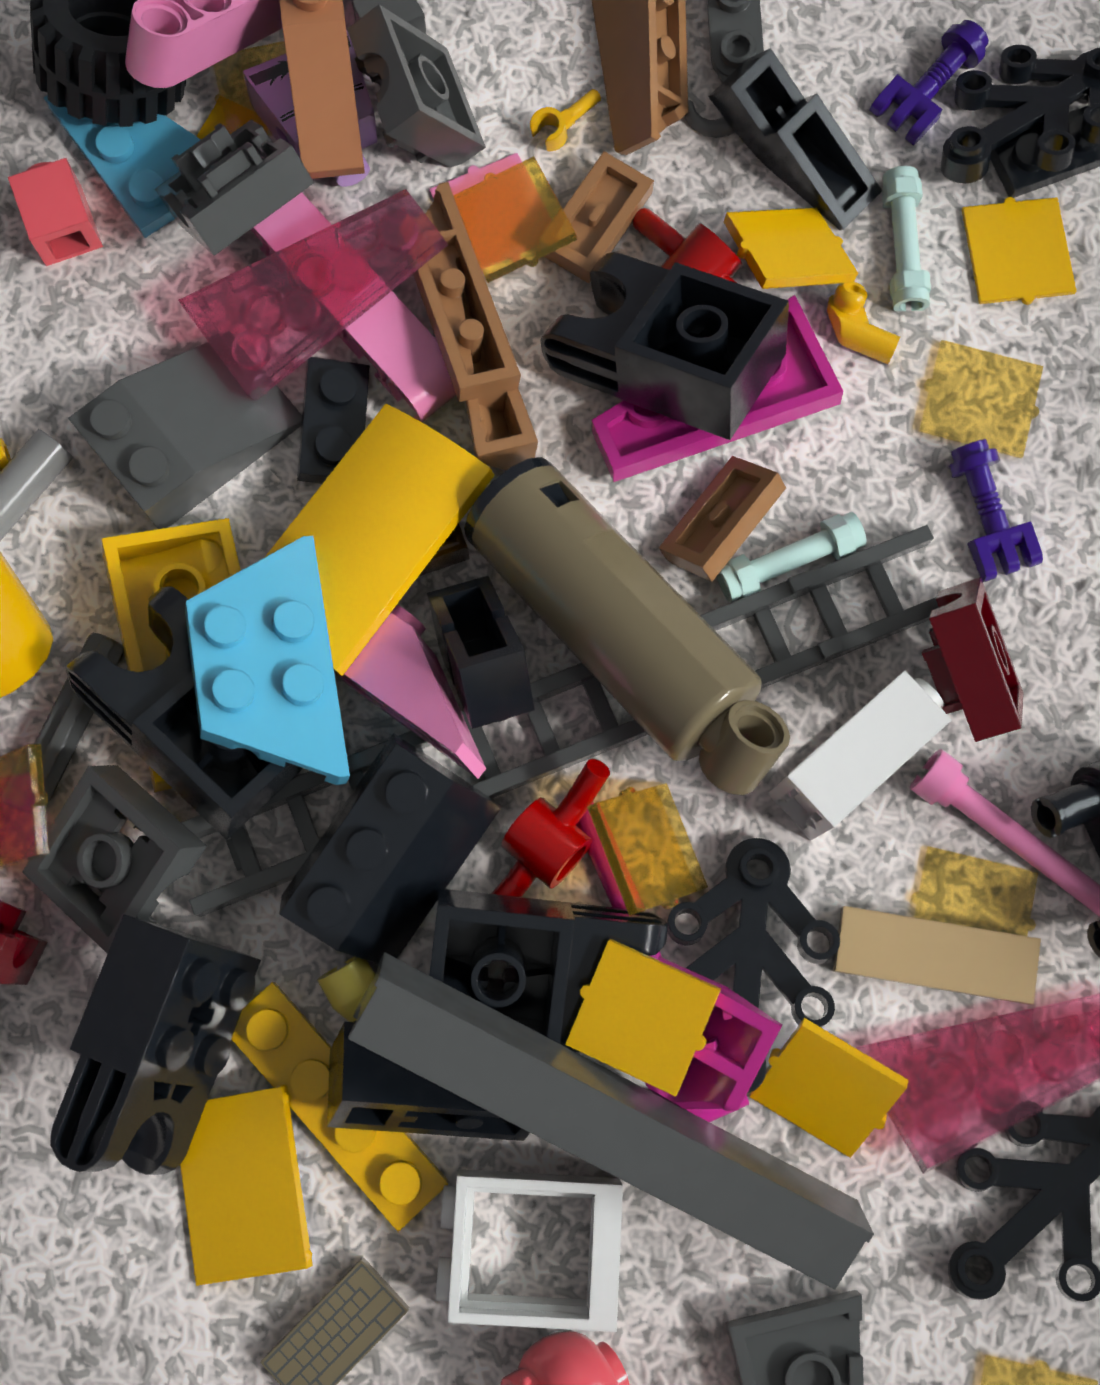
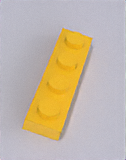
[231,982,449,1232]

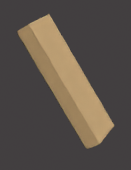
[833,906,1041,1005]

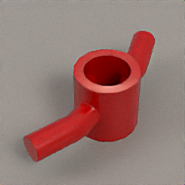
[633,208,743,283]
[491,759,610,897]

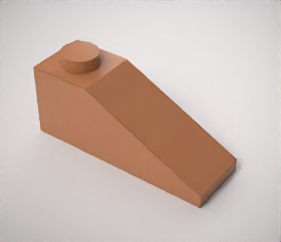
[279,0,365,179]

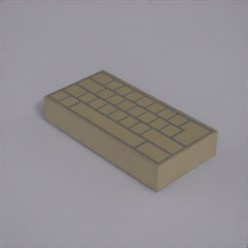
[260,1257,410,1385]

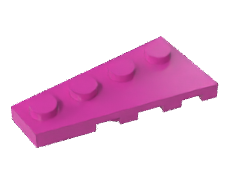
[592,295,844,482]

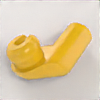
[827,282,900,365]

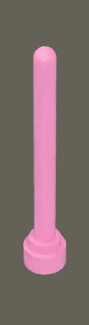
[910,749,1100,917]

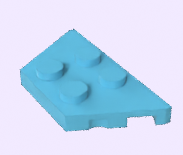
[185,536,350,785]

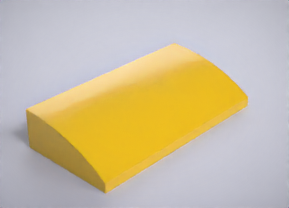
[264,404,495,676]
[102,518,241,793]

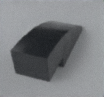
[708,48,883,230]

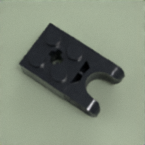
[540,252,789,440]
[66,586,303,840]
[429,888,668,1053]
[50,914,261,1175]

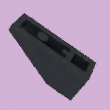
[327,1020,530,1141]

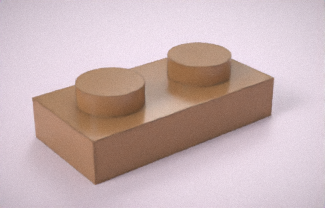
[539,151,654,284]
[659,456,786,582]

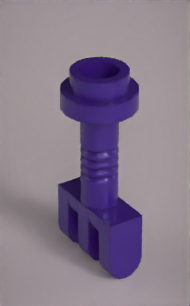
[869,20,989,146]
[948,439,1043,582]

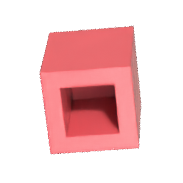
[8,158,103,266]

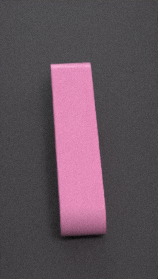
[125,0,283,88]
[246,192,456,423]

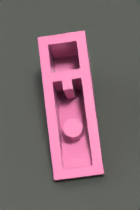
[335,605,486,779]

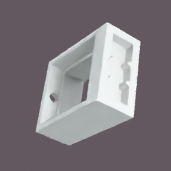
[767,671,952,841]
[436,1169,623,1332]

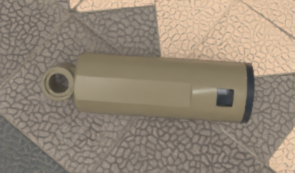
[464,457,790,795]

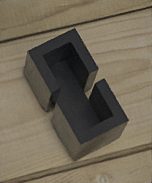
[427,576,535,729]

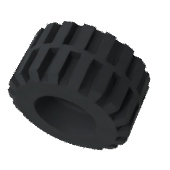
[30,0,186,127]

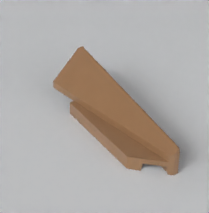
[592,0,688,155]
[404,182,538,471]

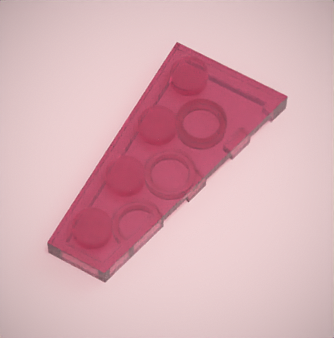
[178,189,448,401]
[856,994,1100,1174]

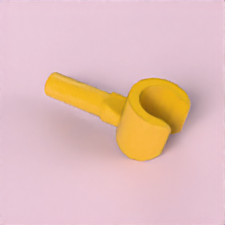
[530,89,601,152]

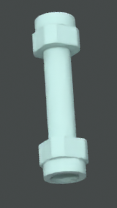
[882,166,931,311]
[716,512,866,603]

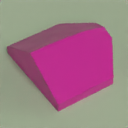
[645,957,782,1111]

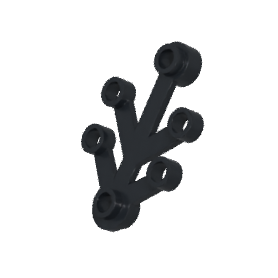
[941,45,1100,184]
[667,838,840,1095]
[948,1103,1100,1302]

